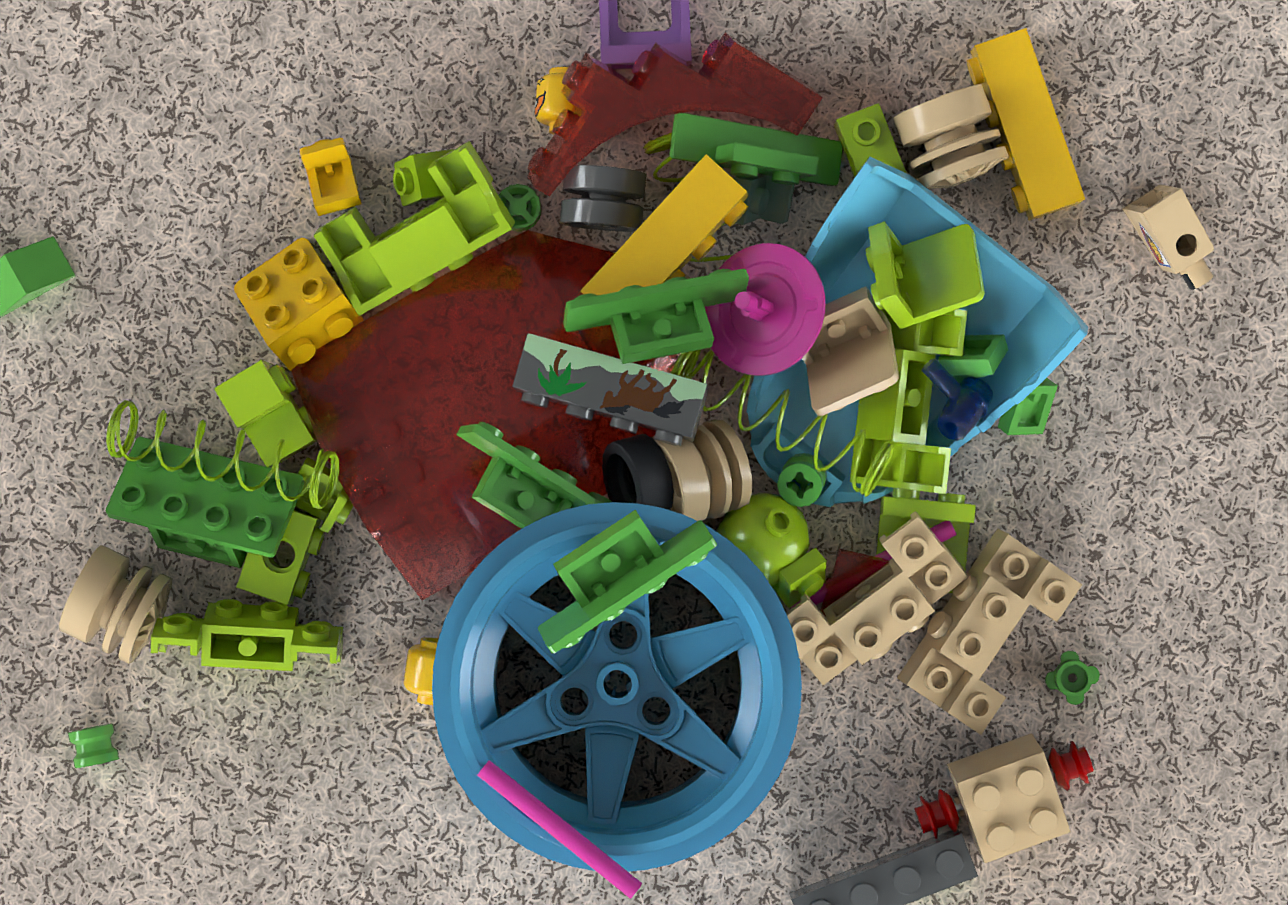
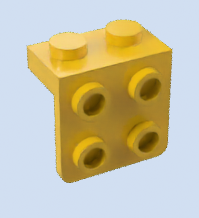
[234,238,364,371]

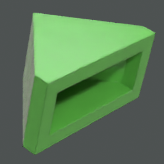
[0,236,76,318]

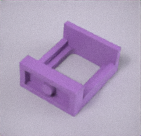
[599,0,692,70]

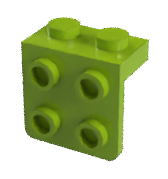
[865,221,985,329]
[876,488,976,593]

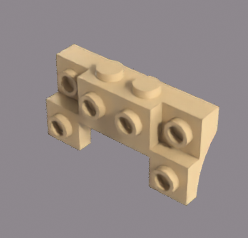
[786,511,968,685]
[897,528,1082,735]

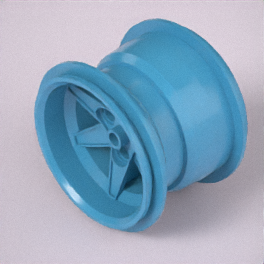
[432,502,802,872]

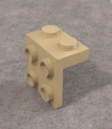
[802,286,899,416]

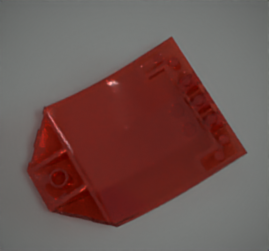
[291,230,689,601]

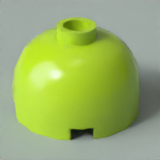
[716,493,810,586]

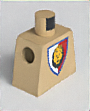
[1122,185,1214,290]

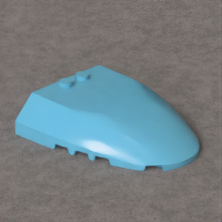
[746,157,1089,507]

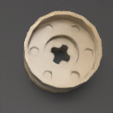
[893,84,1009,189]
[652,419,752,521]
[59,545,173,664]

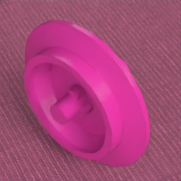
[705,243,825,376]

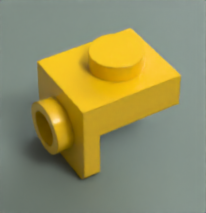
[299,138,362,216]

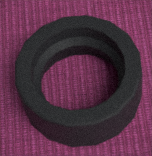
[602,434,674,511]

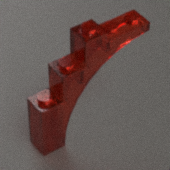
[527,32,823,197]

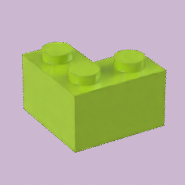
[214,360,320,468]

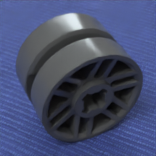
[559,165,647,232]

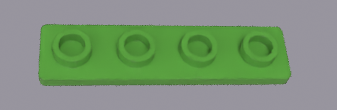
[670,113,843,186]
[563,269,749,364]
[457,422,612,529]
[538,510,717,654]

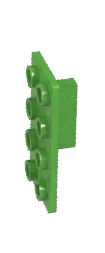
[105,437,305,568]

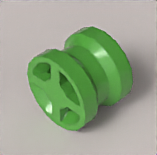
[499,184,542,232]
[777,453,827,507]
[68,723,120,768]

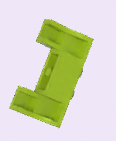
[313,141,515,316]

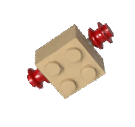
[914,733,1094,863]

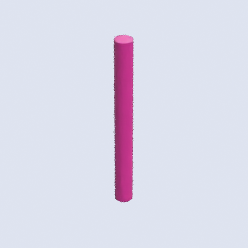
[477,760,642,899]

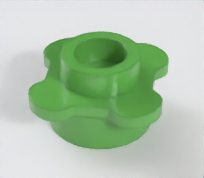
[1045,651,1100,705]

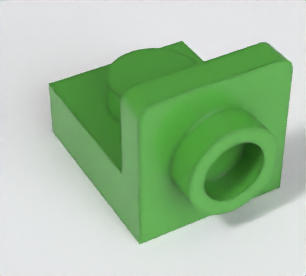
[937,334,1008,397]
[997,378,1058,435]

